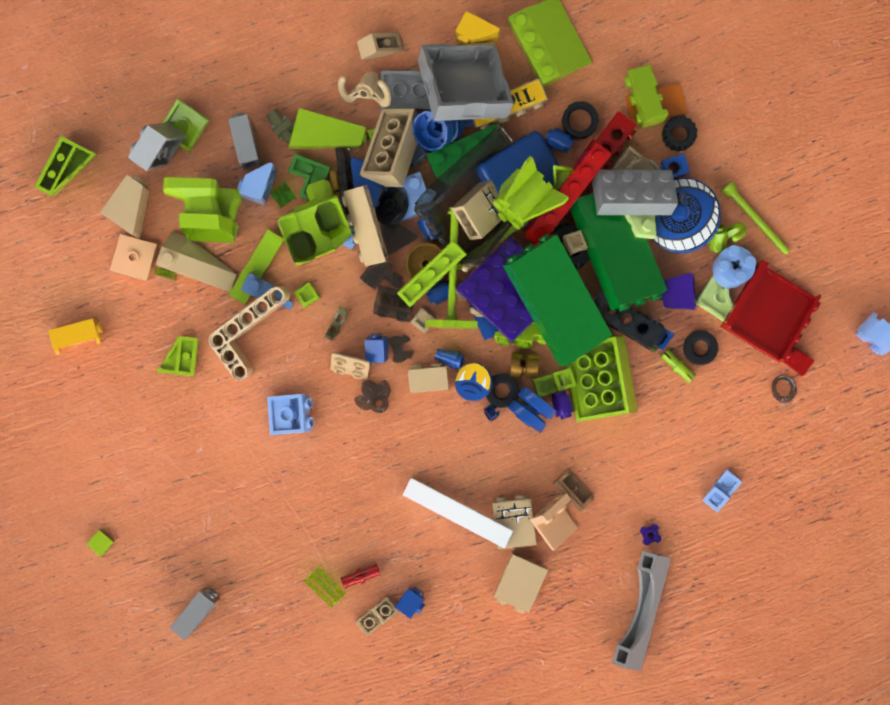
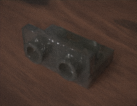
[373,285,414,322]

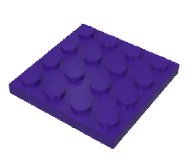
[457,236,534,343]

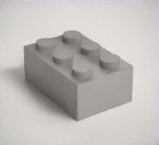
[128,122,186,171]

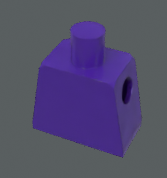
[656,273,697,311]

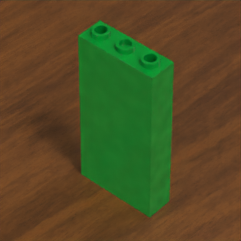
[569,194,667,312]
[502,233,612,366]

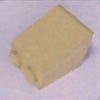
[100,175,150,239]

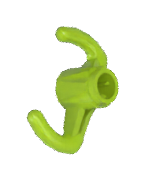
[708,222,747,253]

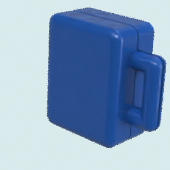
[470,131,560,228]

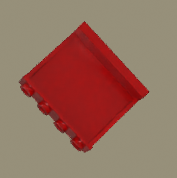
[720,259,821,363]

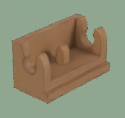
[553,469,594,512]

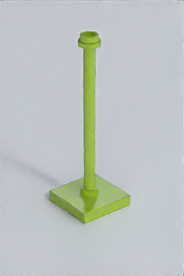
[425,207,478,329]

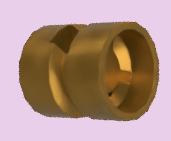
[510,352,539,379]

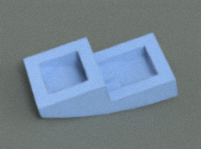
[702,468,742,513]

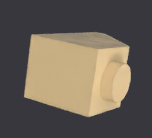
[357,33,404,60]

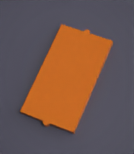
[625,83,687,126]

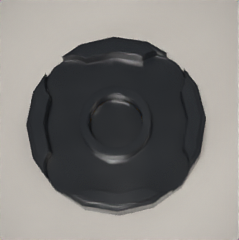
[376,188,409,226]

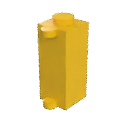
[48,318,103,355]

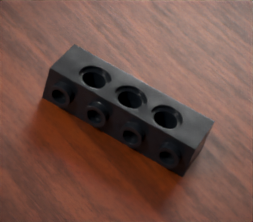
[593,291,667,353]

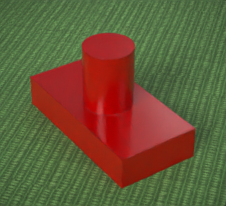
[782,345,814,376]

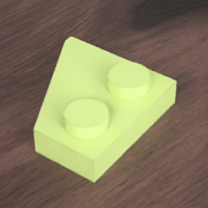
[625,215,656,239]

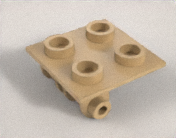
[330,352,371,379]

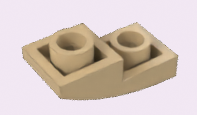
[355,597,398,637]

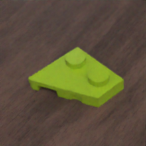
[157,336,199,376]

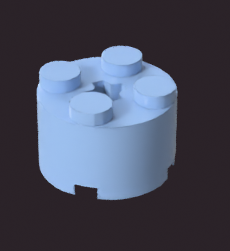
[712,245,756,289]
[855,312,890,356]

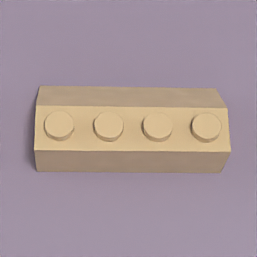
[360,109,418,187]
[341,185,389,266]

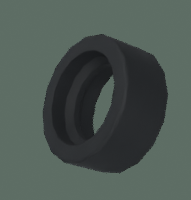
[562,101,599,139]

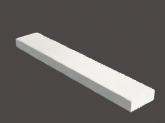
[403,478,514,548]

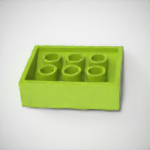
[507,0,592,88]
[567,336,638,422]

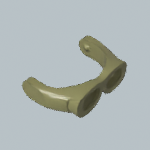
[324,306,347,341]

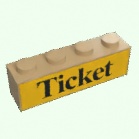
[472,79,548,131]

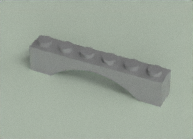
[612,550,671,671]

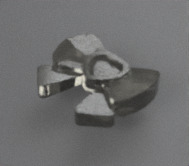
[388,335,414,363]

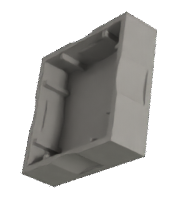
[417,43,513,121]

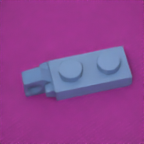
[240,273,294,310]

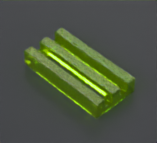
[304,567,345,608]

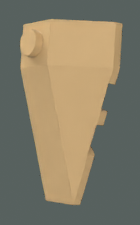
[155,231,237,292]

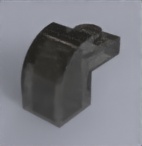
[360,262,404,291]

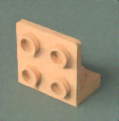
[531,493,577,550]

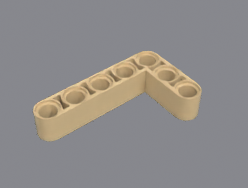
[209,286,290,380]

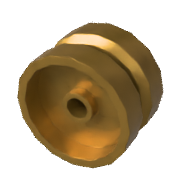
[405,243,445,284]

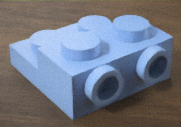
[267,394,314,435]

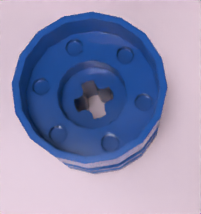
[413,109,464,151]

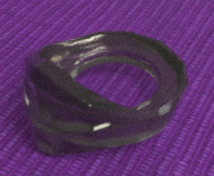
[771,375,797,404]

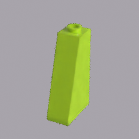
[288,108,368,149]

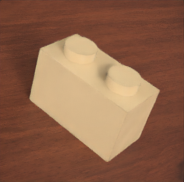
[408,363,448,393]

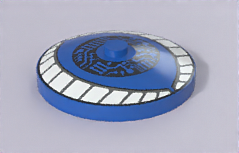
[652,178,721,254]

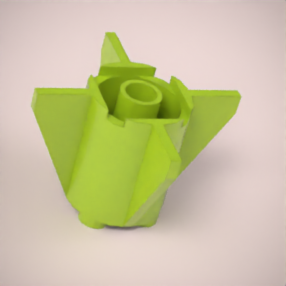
[493,156,569,230]

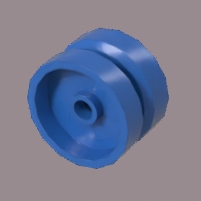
[507,386,557,433]

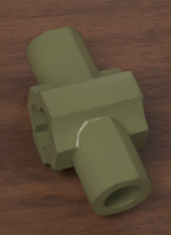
[267,109,294,145]

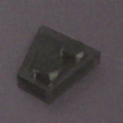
[380,224,418,256]

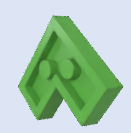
[288,154,331,200]

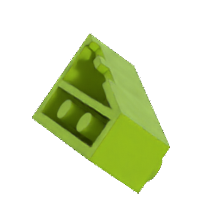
[624,64,669,129]
[34,136,97,197]

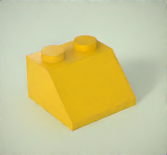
[455,11,500,45]

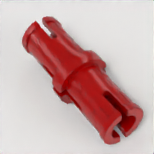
[340,564,381,589]

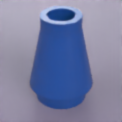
[435,349,464,369]

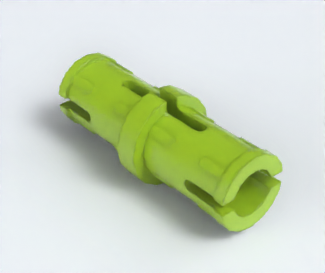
[660,348,696,383]

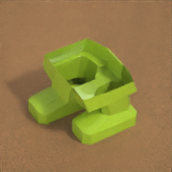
[163,177,243,243]
[277,179,352,265]

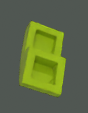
[532,368,576,397]

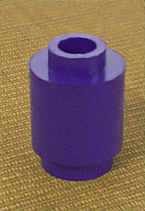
[551,390,574,420]

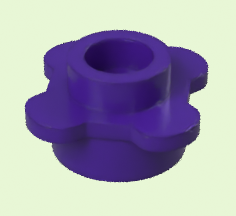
[640,524,661,545]

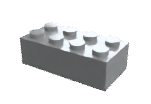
[592,169,678,215]

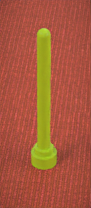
[721,181,789,254]

